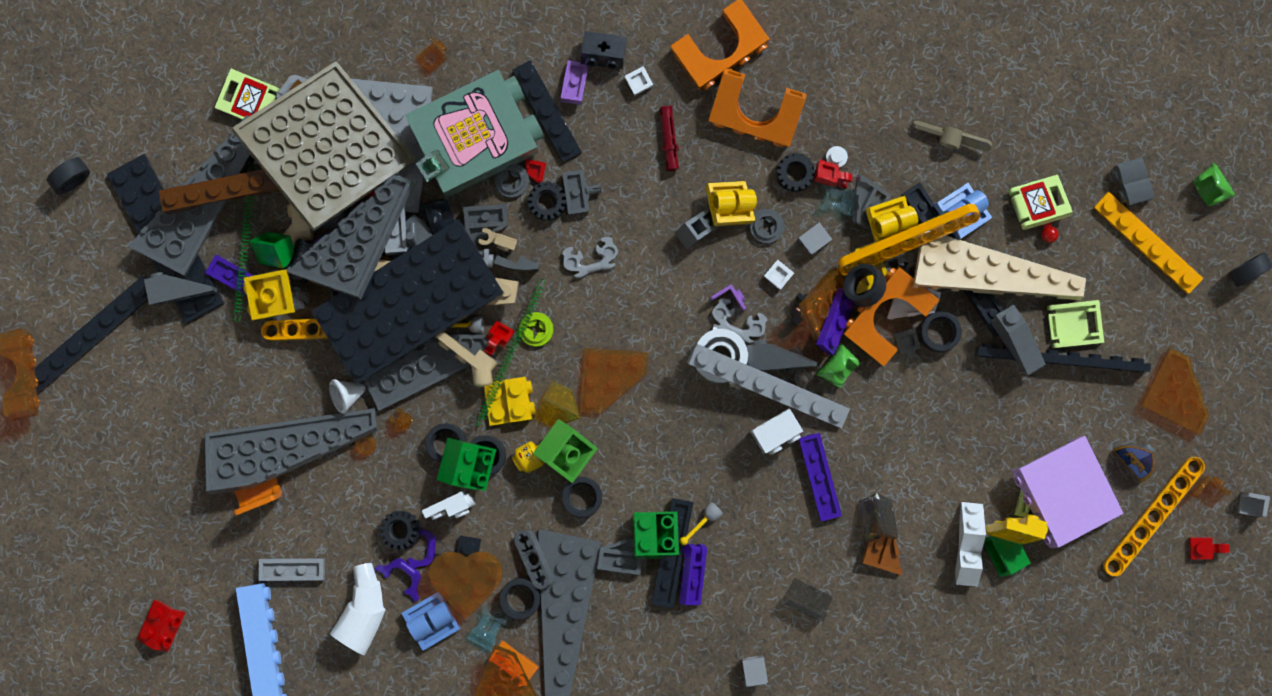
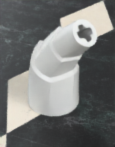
[330,563,386,655]

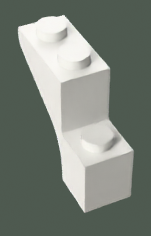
[955,502,986,587]

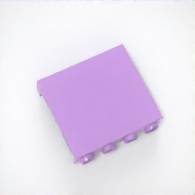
[1012,436,1124,548]

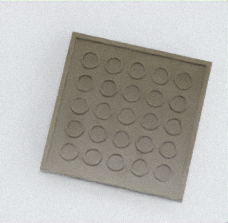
[232,61,416,231]

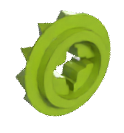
[519,312,553,346]

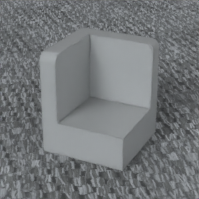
[797,222,832,254]
[1237,492,1270,518]
[742,655,768,687]

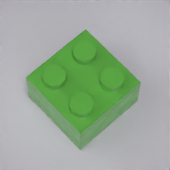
[533,419,598,483]

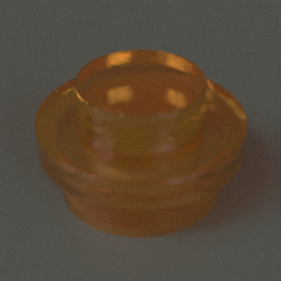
[354,435,376,456]

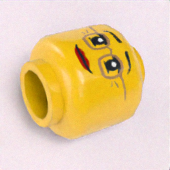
[512,441,544,473]

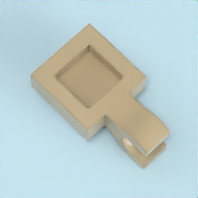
[478,228,517,252]

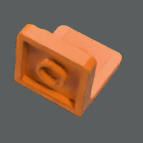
[233,478,283,516]

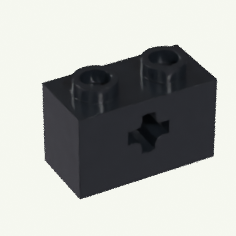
[581,31,627,70]

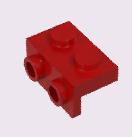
[137,600,185,652]

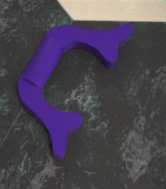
[408,525,437,569]
[375,558,421,602]

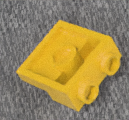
[243,270,295,320]
[484,377,536,426]
[985,515,1048,544]

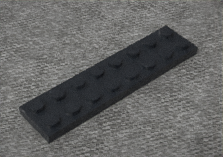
[107,154,225,323]

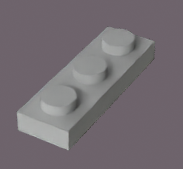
[259,558,325,581]

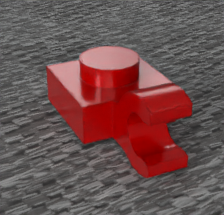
[814,159,853,189]
[484,321,515,356]
[1189,537,1230,559]

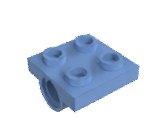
[933,183,992,240]
[401,591,461,650]

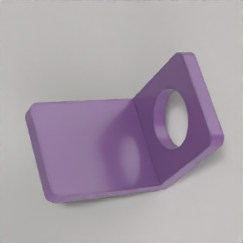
[710,284,747,312]

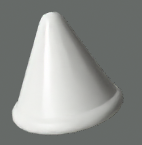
[329,379,366,414]

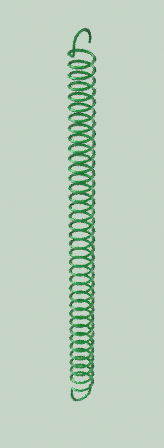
[233,165,256,322]
[477,279,545,428]

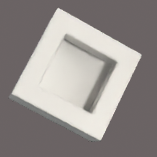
[625,66,653,96]
[764,260,794,290]

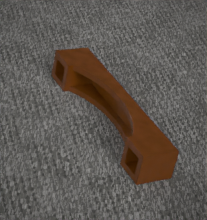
[159,169,281,215]

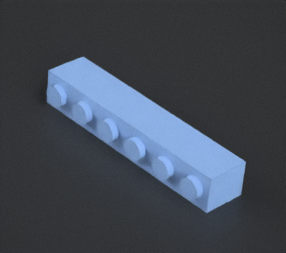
[236,583,287,696]

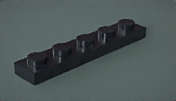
[512,60,582,163]
[652,498,693,608]

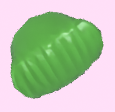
[1194,163,1236,206]
[815,343,859,388]

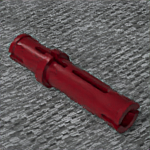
[659,106,680,171]

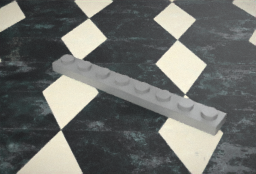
[687,343,850,428]

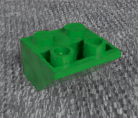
[437,438,496,491]
[632,512,679,559]

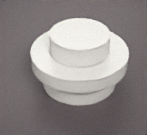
[826,146,848,167]

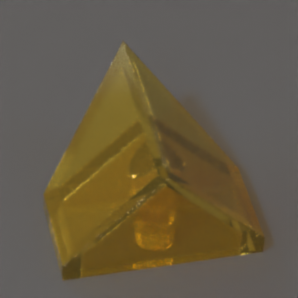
[534,381,581,428]

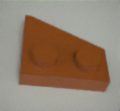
[861,521,902,575]

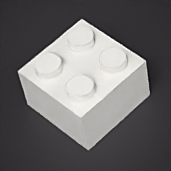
[750,409,803,455]

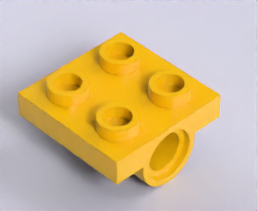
[705,181,757,226]
[865,196,918,243]

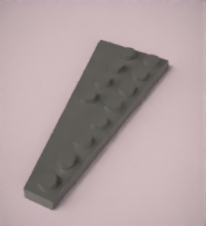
[128,115,251,276]
[538,529,601,696]

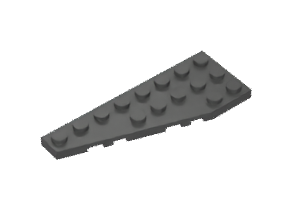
[205,408,378,495]

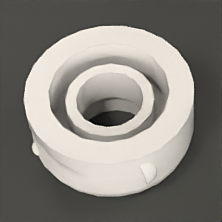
[696,327,748,384]

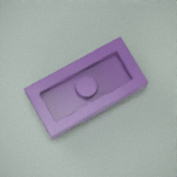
[561,60,589,105]

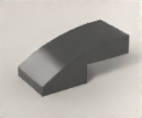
[494,255,541,272]

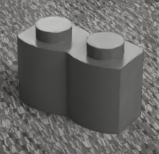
[1112,157,1154,207]

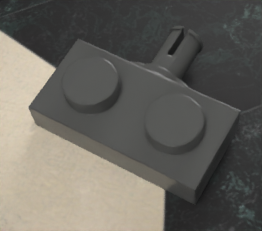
[562,169,602,215]

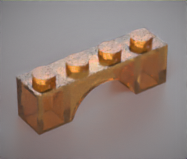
[0,328,40,421]

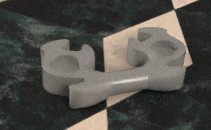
[562,237,618,279]
[712,299,767,344]

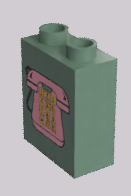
[405,70,544,198]

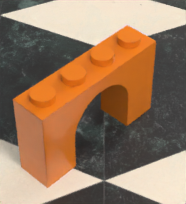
[670,0,770,91]
[708,68,807,147]
[843,266,939,366]

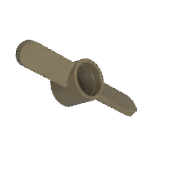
[913,121,992,151]

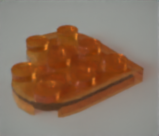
[428,551,503,619]

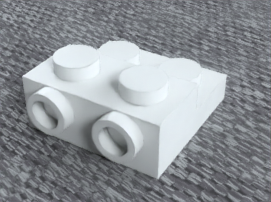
[422,491,476,520]

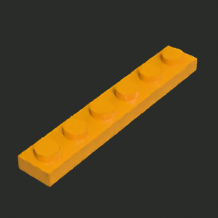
[1093,192,1204,294]

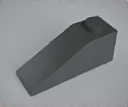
[675,207,721,250]
[144,272,217,306]
[991,305,1046,376]
[747,340,817,371]

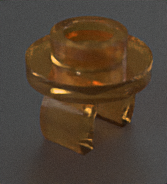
[389,408,413,432]

